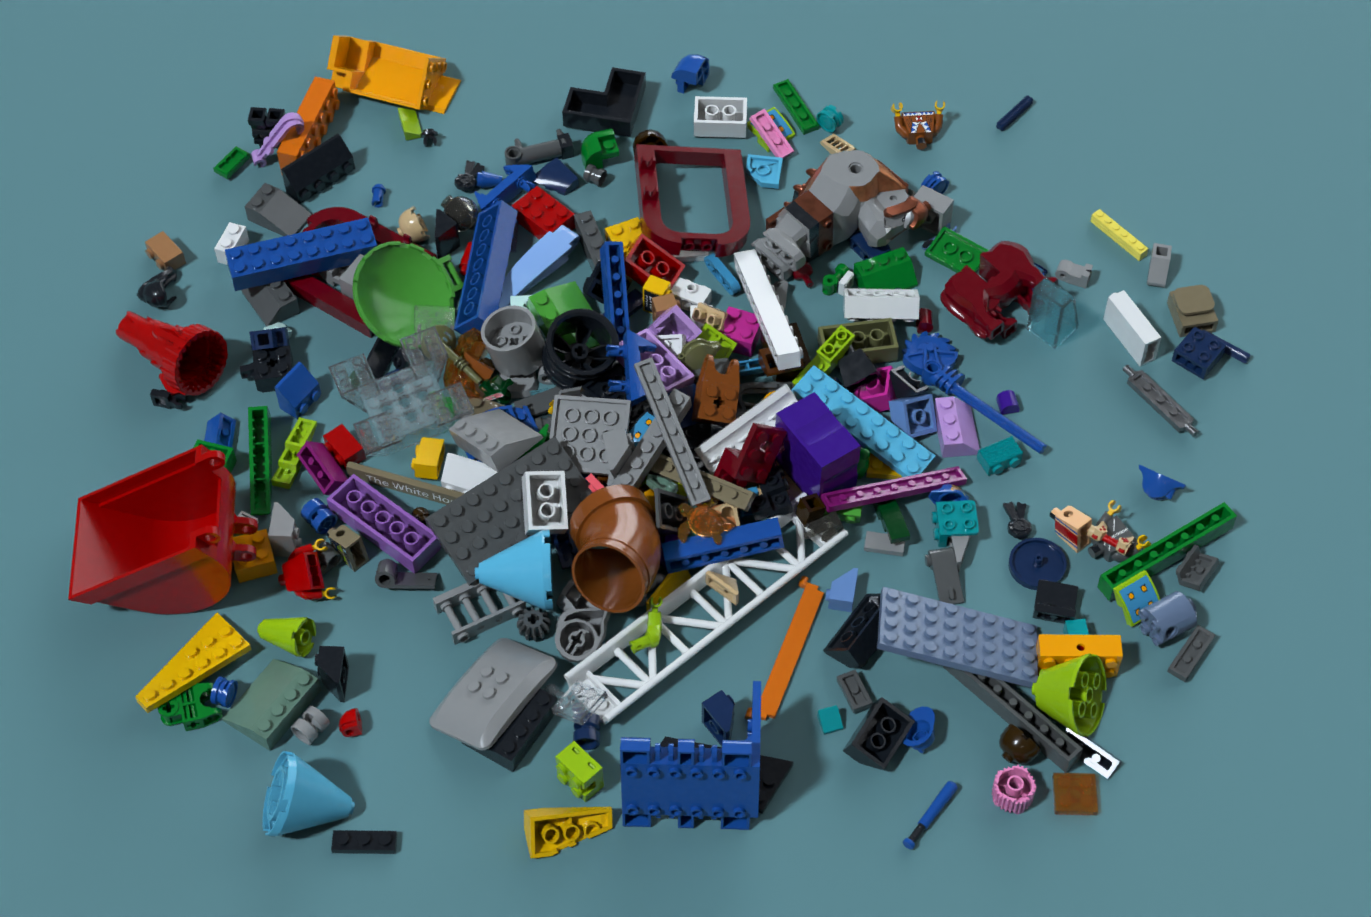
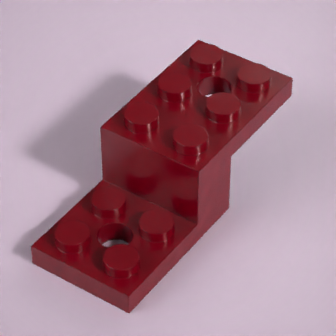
[707,423,787,504]

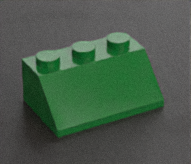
[853,247,918,289]

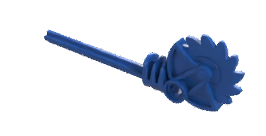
[902,331,1047,454]

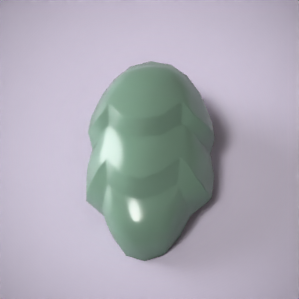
[646,474,678,494]

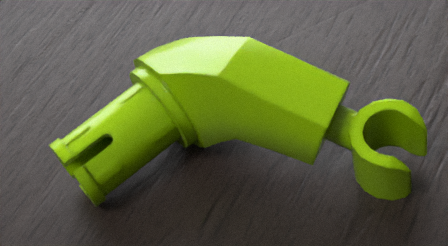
[629,597,663,654]

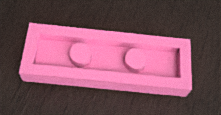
[749,108,794,159]

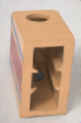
[1049,506,1092,553]

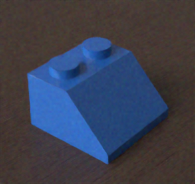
[275,362,321,419]

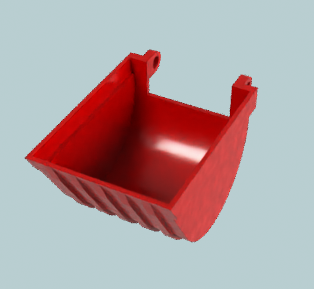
[68,445,258,614]

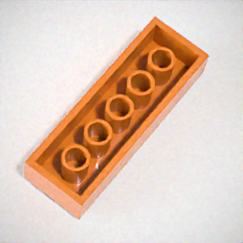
[277,76,340,174]

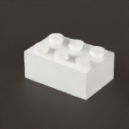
[694,96,747,138]
[522,471,568,535]

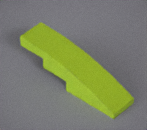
[271,417,317,489]

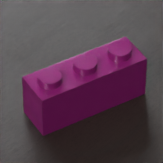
[297,441,348,495]

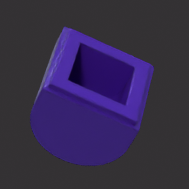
[996,390,1020,415]

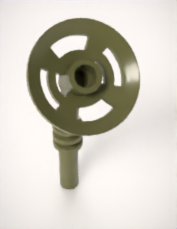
[421,325,483,385]

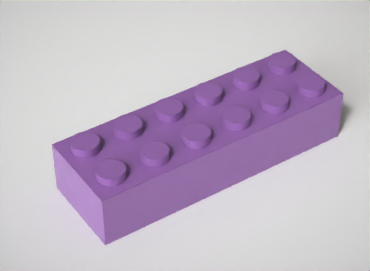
[327,474,441,574]

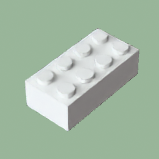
[843,288,920,322]

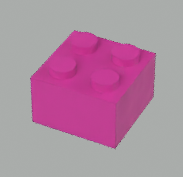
[718,306,761,357]

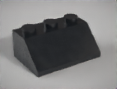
[843,697,915,770]

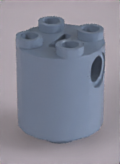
[1138,591,1197,646]

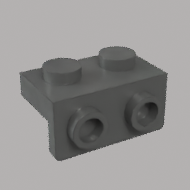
[1176,545,1220,591]

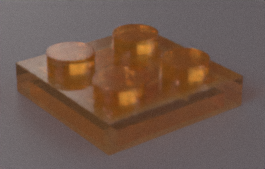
[1052,773,1098,815]

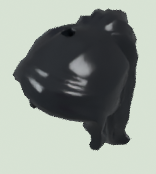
[137,266,177,308]

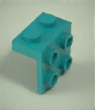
[931,500,979,547]

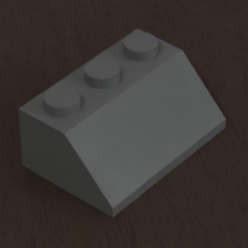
[241,280,300,327]

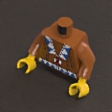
[891,101,945,150]

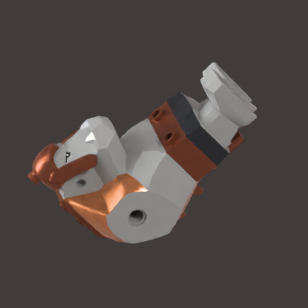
[751,150,932,281]

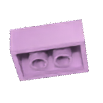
[934,396,980,458]

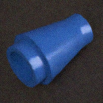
[476,171,502,188]

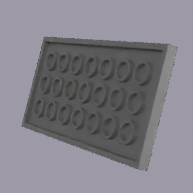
[425,436,593,585]

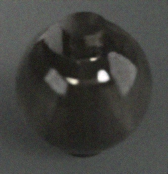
[441,195,479,232]

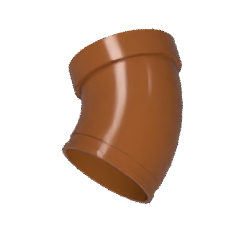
[569,484,661,613]

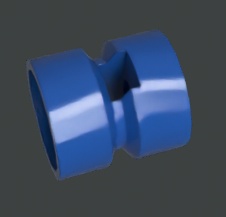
[301,498,338,534]

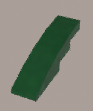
[873,499,910,544]

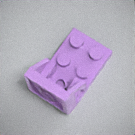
[647,305,702,344]

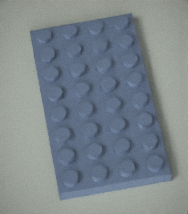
[877,587,1038,688]

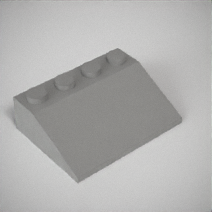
[449,409,543,472]

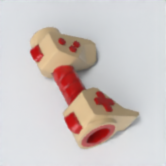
[1087,521,1134,556]

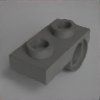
[316,542,344,576]

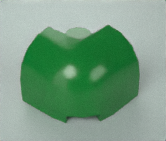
[581,128,619,169]

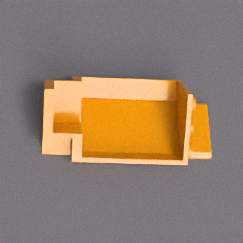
[327,35,462,114]

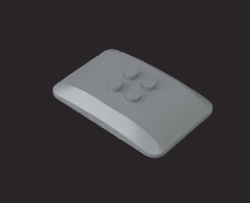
[429,638,557,750]

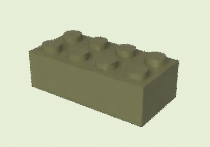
[817,318,899,368]

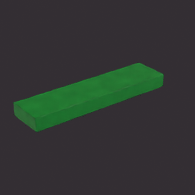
[773,79,819,135]

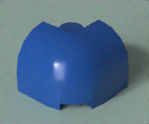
[671,54,709,94]

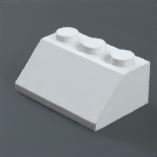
[441,452,498,493]

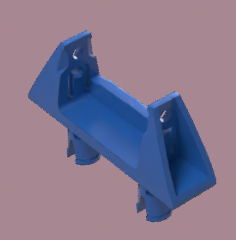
[474,165,537,211]
[606,330,657,407]

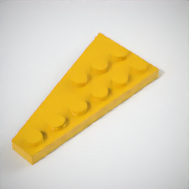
[135,612,252,713]

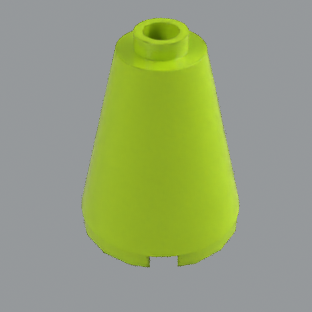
[257,617,316,657]

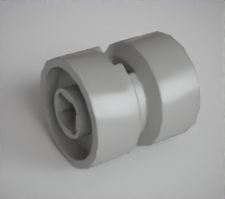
[291,706,330,745]

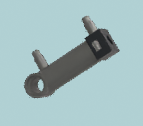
[505,129,574,165]

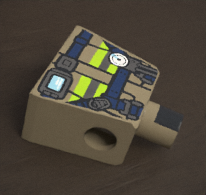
[327,525,369,572]

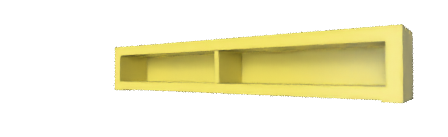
[1090,209,1149,261]

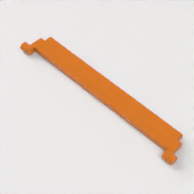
[745,576,824,721]

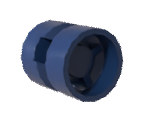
[573,712,600,750]

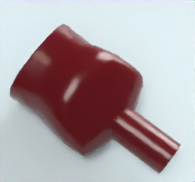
[792,261,814,288]

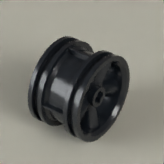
[542,309,619,390]

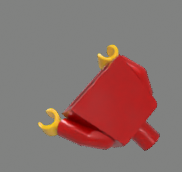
[278,539,337,600]

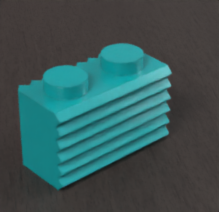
[977,436,1023,476]

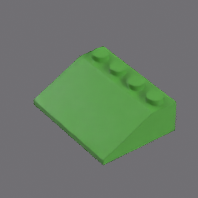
[527,281,600,361]

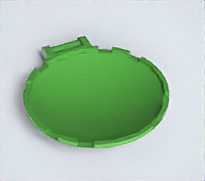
[352,241,464,349]

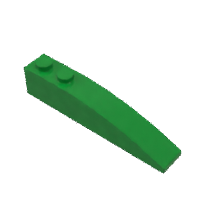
[248,406,272,516]

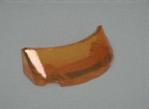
[443,328,485,398]

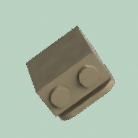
[1167,285,1218,337]

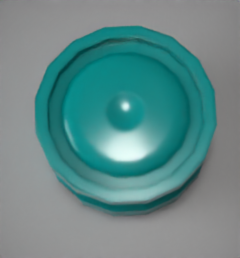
[816,105,844,133]

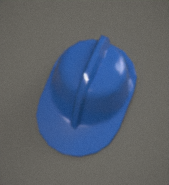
[902,706,935,753]

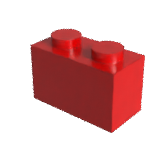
[323,424,366,470]

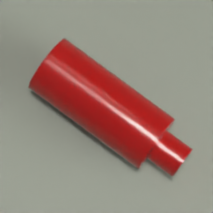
[459,242,472,275]

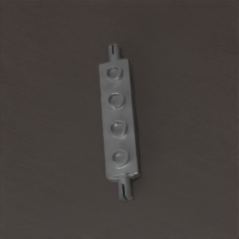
[1123,365,1199,437]

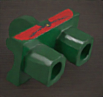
[479,375,514,405]

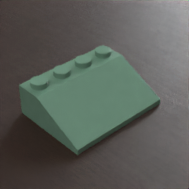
[222,659,321,751]

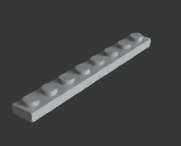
[634,357,711,508]

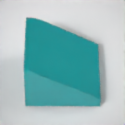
[817,705,843,735]

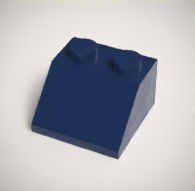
[702,690,735,747]

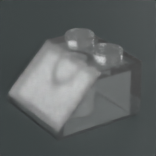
[414,305,455,344]

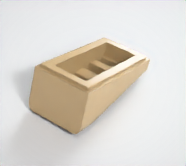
[820,134,856,154]

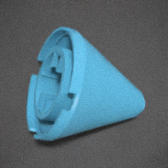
[475,530,553,610]
[262,751,355,837]

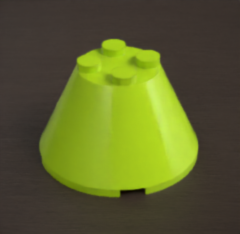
[1031,653,1107,736]

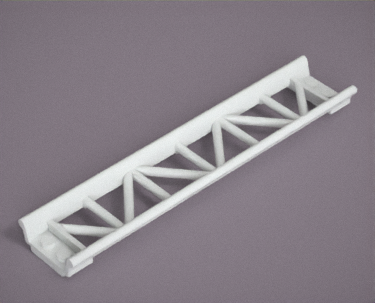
[563,492,849,725]

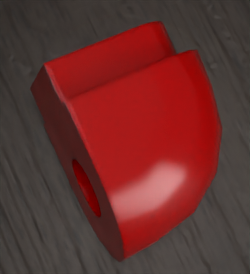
[339,708,362,737]

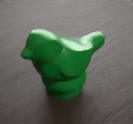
[857,448,870,479]

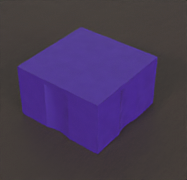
[775,392,861,497]

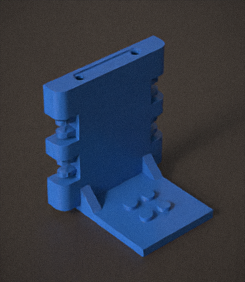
[620,681,761,830]

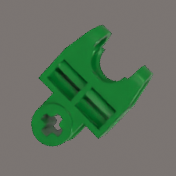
[158,683,223,731]

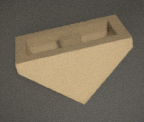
[705,570,739,605]

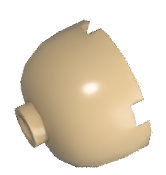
[397,206,430,243]

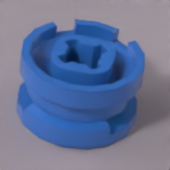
[921,171,949,194]
[210,676,238,708]

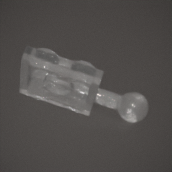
[543,681,608,725]

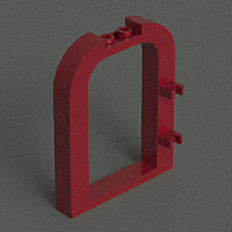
[634,144,750,257]
[283,207,437,338]

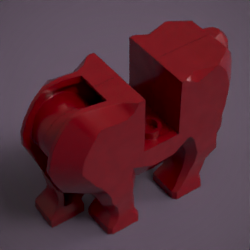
[940,241,1058,340]

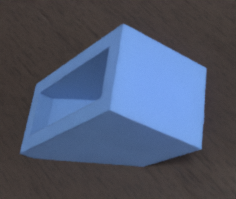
[825,568,858,612]

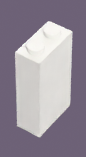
[1103,290,1161,366]

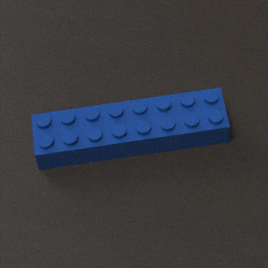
[454,200,518,340]
[225,218,377,291]

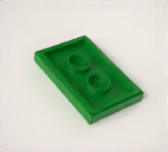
[925,226,989,273]

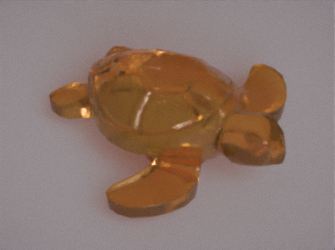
[678,497,734,545]

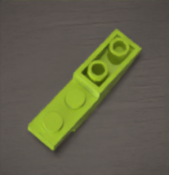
[792,325,855,386]

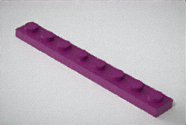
[820,466,967,513]

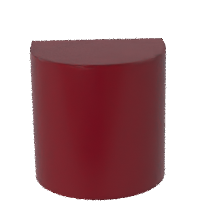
[916,308,933,334]

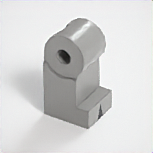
[1055,260,1093,289]

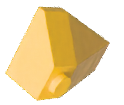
[524,807,613,859]

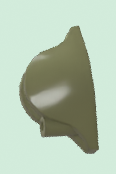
[678,338,722,371]

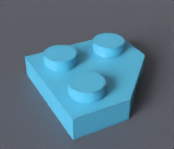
[746,154,783,189]

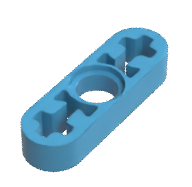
[704,253,741,295]

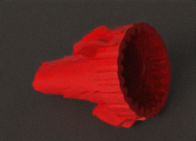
[116,311,228,396]

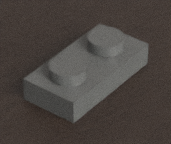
[837,670,873,713]

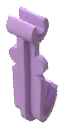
[251,112,304,168]

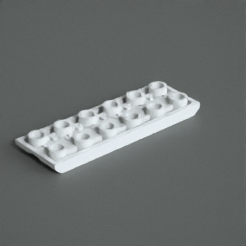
[694,384,797,475]

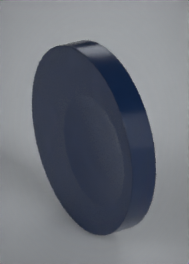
[1008,538,1067,590]

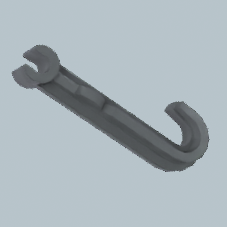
[739,382,794,409]

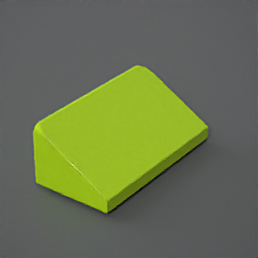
[398,108,422,141]

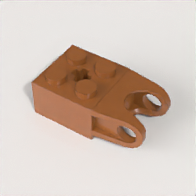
[692,354,740,427]

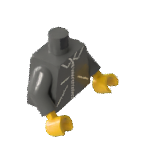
[1088,500,1151,562]

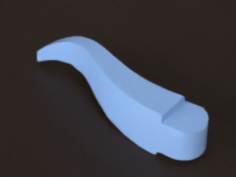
[499,225,580,309]

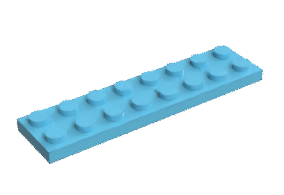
[791,365,935,477]

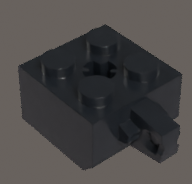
[240,345,294,393]

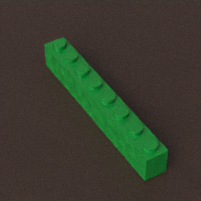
[1097,502,1237,602]

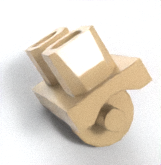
[692,302,728,331]

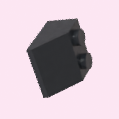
[315,646,349,702]

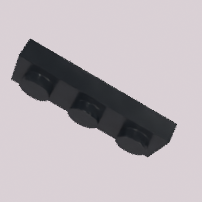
[331,830,397,854]

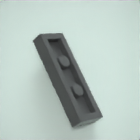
[1167,625,1215,682]

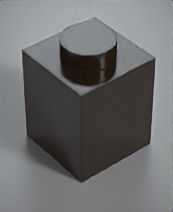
[795,493,826,527]

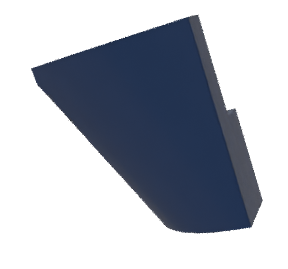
[532,157,579,196]

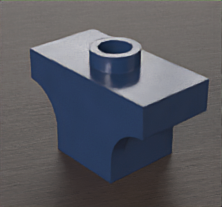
[249,327,290,350]

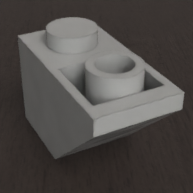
[1147,243,1172,287]

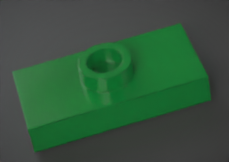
[213,146,250,180]

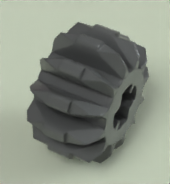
[517,606,551,641]

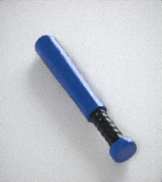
[903,781,958,850]

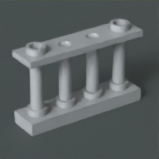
[433,579,527,645]

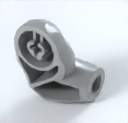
[555,579,612,663]

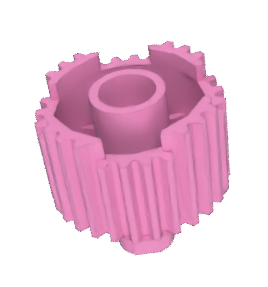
[992,764,1037,814]

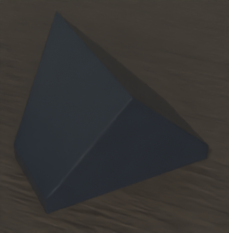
[889,365,929,399]

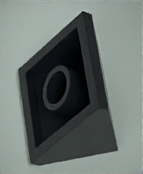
[435,209,460,259]

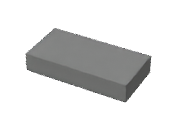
[864,531,905,556]

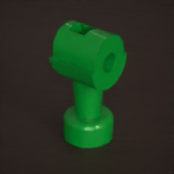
[822,263,850,296]

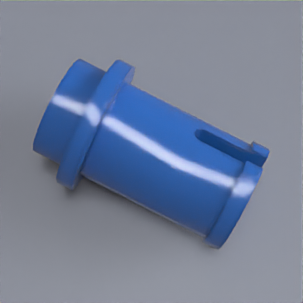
[372,184,386,208]

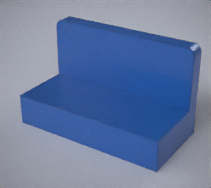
[204,412,236,448]

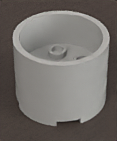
[481,305,545,377]

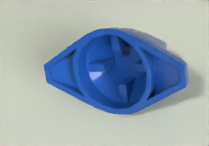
[1139,464,1186,500]
[928,484,969,505]

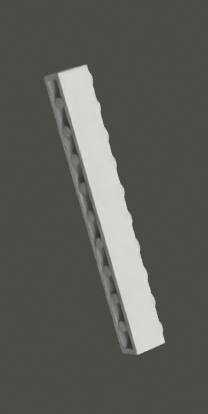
[734,249,803,371]

